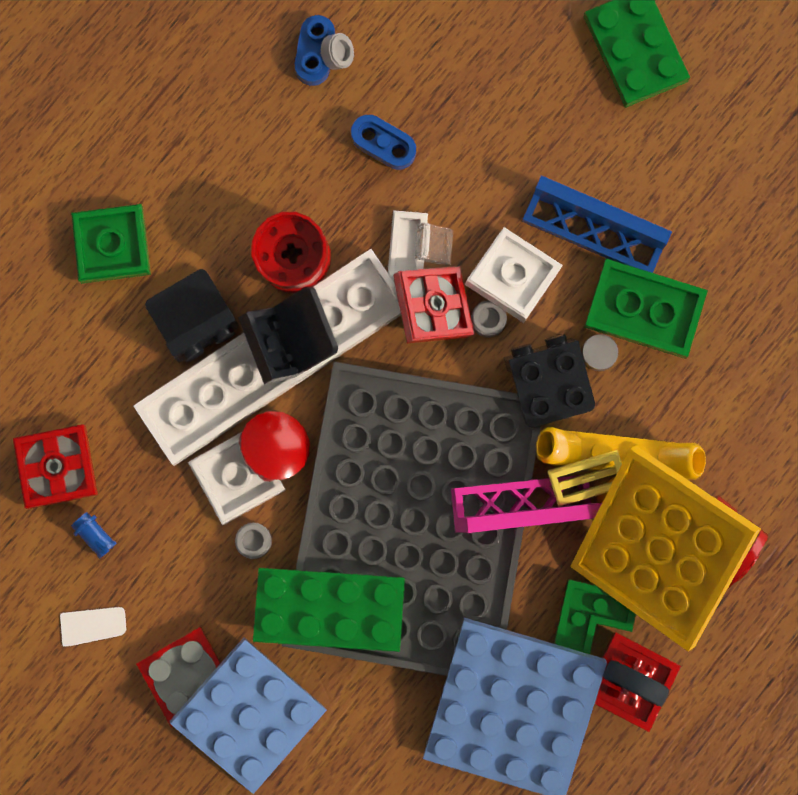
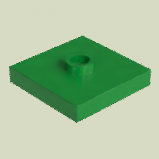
[71,204,151,284]

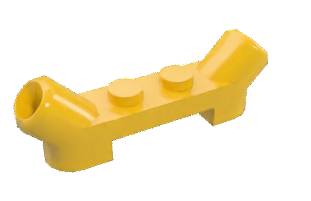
[536,427,706,480]

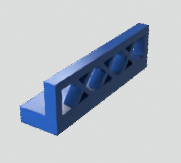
[522,175,672,273]

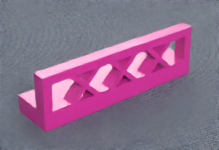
[451,475,602,533]

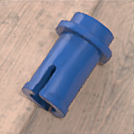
[71,512,117,559]

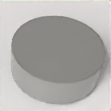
[321,33,354,70]
[471,301,507,338]
[582,334,618,371]
[235,523,272,559]

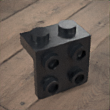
[145,269,240,363]
[238,286,338,384]
[503,334,595,428]

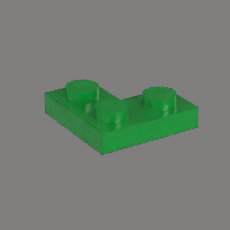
[553,579,636,654]

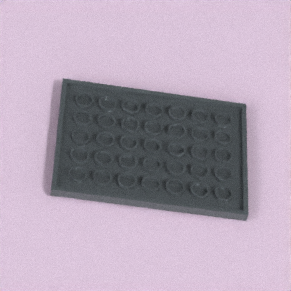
[282,362,541,676]

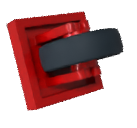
[595,632,681,732]

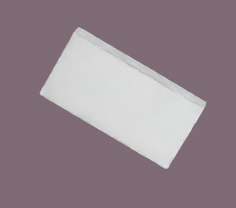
[388,211,428,281]

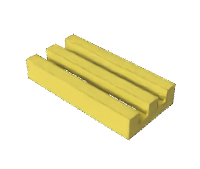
[548,450,622,507]

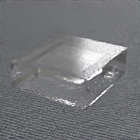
[415,223,453,265]

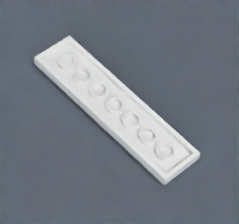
[134,249,401,466]

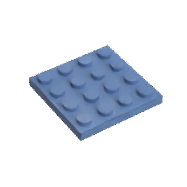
[423,618,607,795]

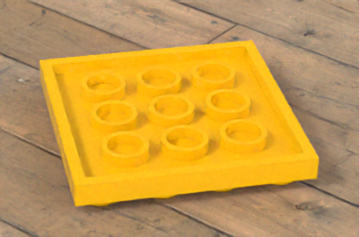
[570,446,761,652]

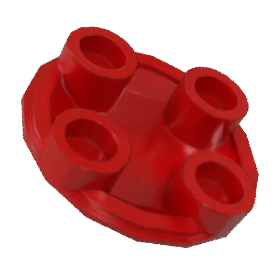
[239,411,310,482]

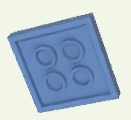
[170,637,327,794]

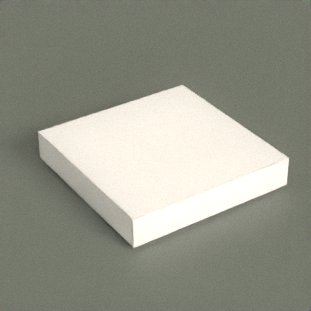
[465,227,563,323]
[188,432,286,525]

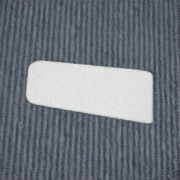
[60,607,126,646]

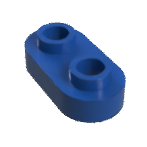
[295,15,335,86]
[351,115,416,170]

